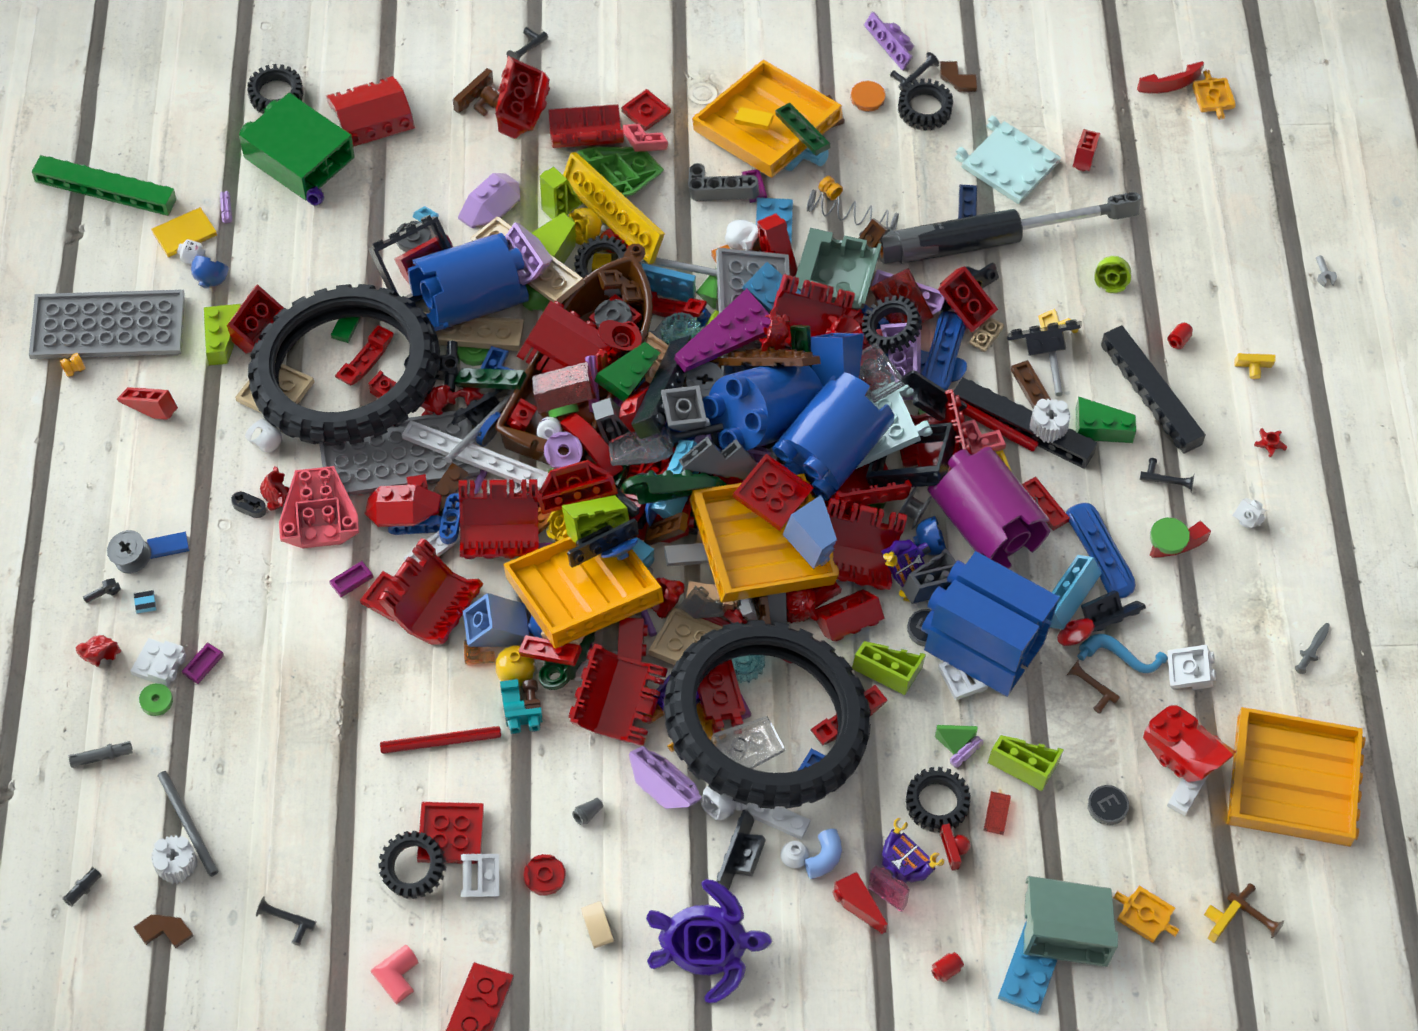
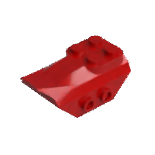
[495,56,550,139]
[1143,705,1237,782]

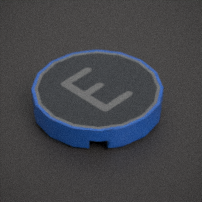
[476,412,501,447]

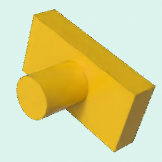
[1234,353,1276,379]
[1204,900,1241,943]

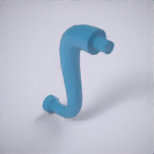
[1077,634,1168,673]

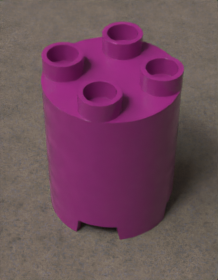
[927,447,1051,569]

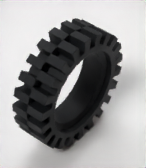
[247,64,304,114]
[898,78,953,131]
[574,235,627,278]
[862,296,922,354]
[905,767,971,833]
[378,831,446,899]

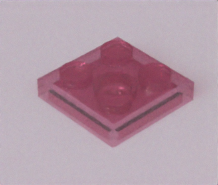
[868,865,910,912]

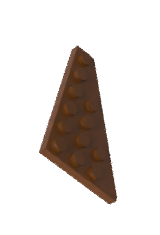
[709,347,821,366]

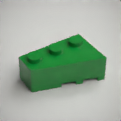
[594,342,660,402]
[1075,396,1136,443]

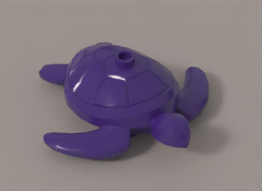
[646,879,773,1003]

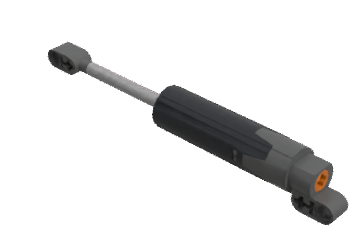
[859,192,1141,264]

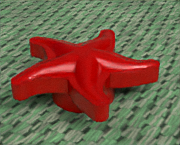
[458,387,484,406]
[1254,428,1287,457]

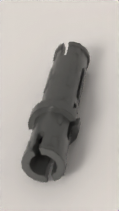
[68,741,133,768]

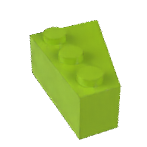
[540,166,583,219]
[204,304,241,366]
[852,641,926,695]
[987,735,1064,791]

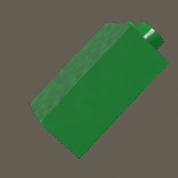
[239,92,355,201]

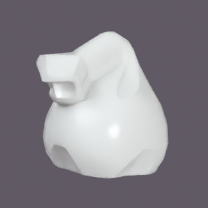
[725,220,759,251]
[701,786,751,820]

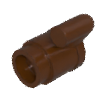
[473,85,500,117]

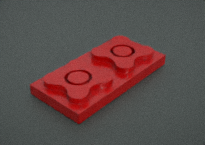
[446,962,514,1031]

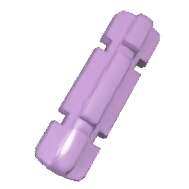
[220,191,232,224]
[950,736,983,768]

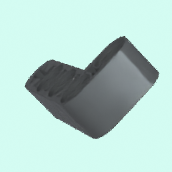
[688,163,760,201]

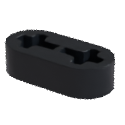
[231,491,267,518]

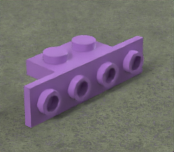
[864,12,914,70]

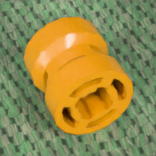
[818,176,843,201]
[60,353,86,378]

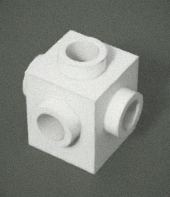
[1232,498,1267,528]

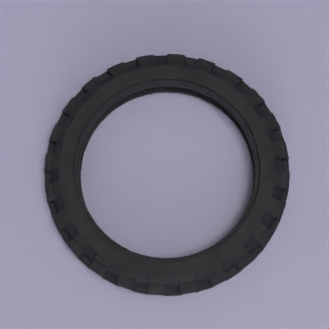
[248,284,440,446]
[664,620,871,809]

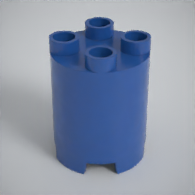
[408,233,529,331]
[702,363,823,450]
[772,372,895,501]

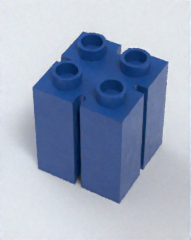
[921,551,1060,697]

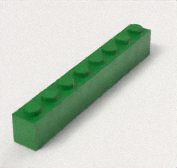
[32,155,177,216]

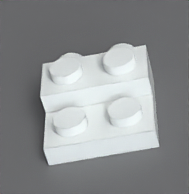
[131,638,186,687]
[1168,645,1217,690]

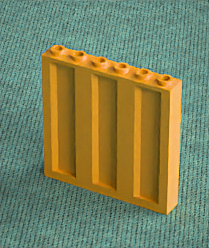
[692,59,842,178]
[690,474,839,603]
[503,537,664,648]
[1227,707,1365,847]

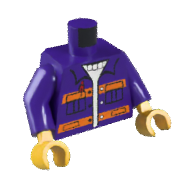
[881,539,931,602]
[880,818,945,884]

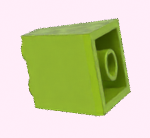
[532,212,576,264]

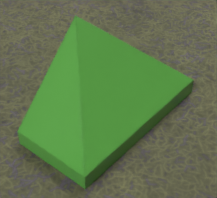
[696,268,718,309]
[935,725,978,755]

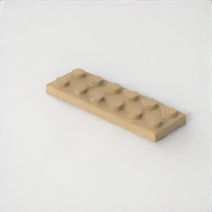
[408,312,524,351]

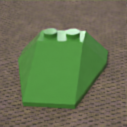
[577,147,664,197]

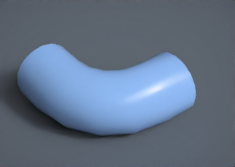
[804,829,842,879]

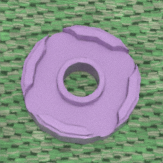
[544,432,582,469]

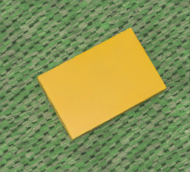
[151,207,217,257]

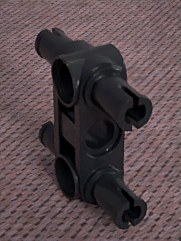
[404,340,460,392]

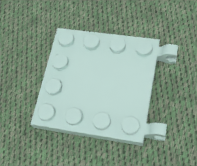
[955,115,1061,204]
[856,383,933,469]

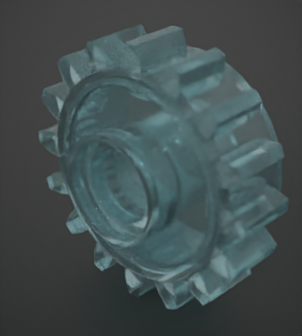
[660,312,701,345]
[731,655,766,683]

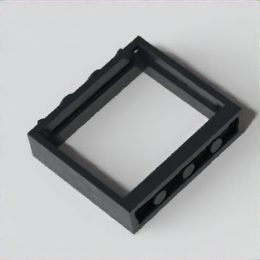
[368,215,452,303]
[866,423,957,488]

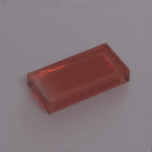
[983,791,1011,835]

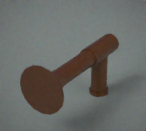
[1067,659,1120,713]
[1227,883,1284,939]

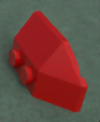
[537,460,618,515]
[365,485,442,527]

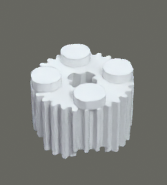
[1030,399,1071,443]
[151,835,197,884]

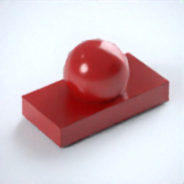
[940,824,971,871]

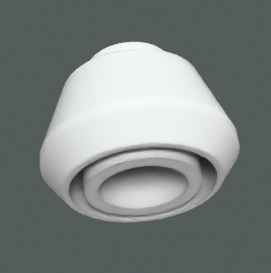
[781,841,809,868]

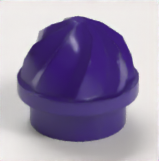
[306,187,324,206]

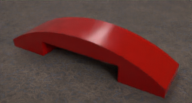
[1137,61,1204,94]
[651,291,707,319]
[335,325,394,386]
[559,412,623,477]
[810,685,887,746]

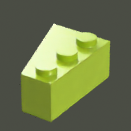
[562,495,629,543]

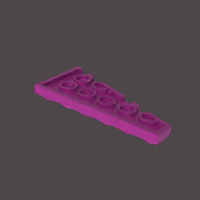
[674,289,771,372]

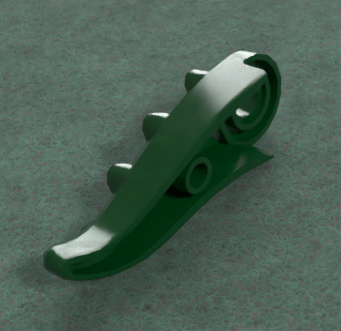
[622,470,727,505]
[538,631,596,690]

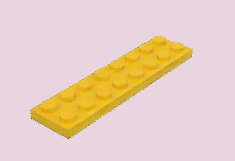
[563,152,665,264]

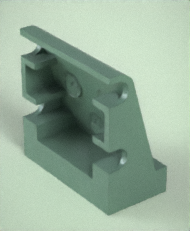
[796,227,882,310]
[1024,876,1118,967]

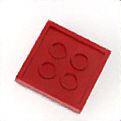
[732,454,814,531]
[417,802,484,864]

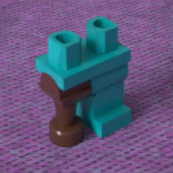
[500,679,543,734]

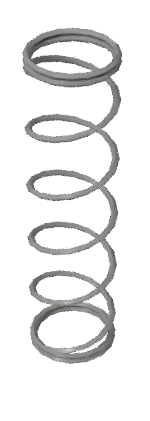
[807,189,899,232]

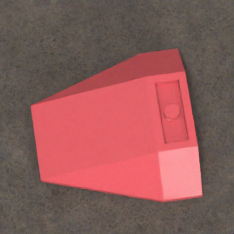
[279,466,359,549]

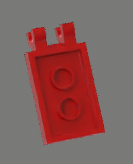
[697,660,746,735]

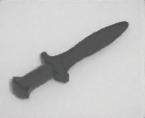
[1295,623,1330,674]

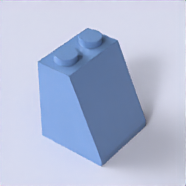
[783,495,837,569]
[463,593,529,647]

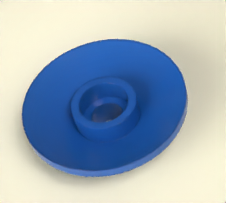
[601,539,638,560]

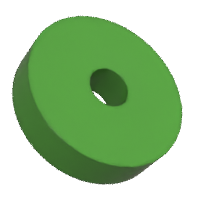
[548,403,579,418]
[139,683,173,716]

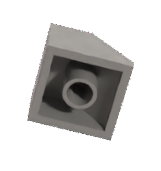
[661,385,707,432]

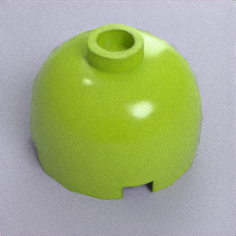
[1094,256,1131,293]

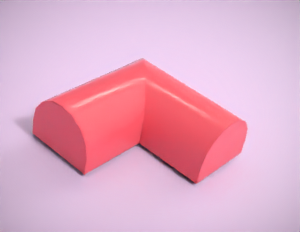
[623,124,668,152]
[962,419,1006,454]
[371,945,418,1004]

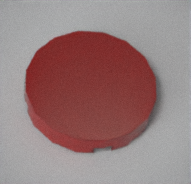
[524,854,566,896]

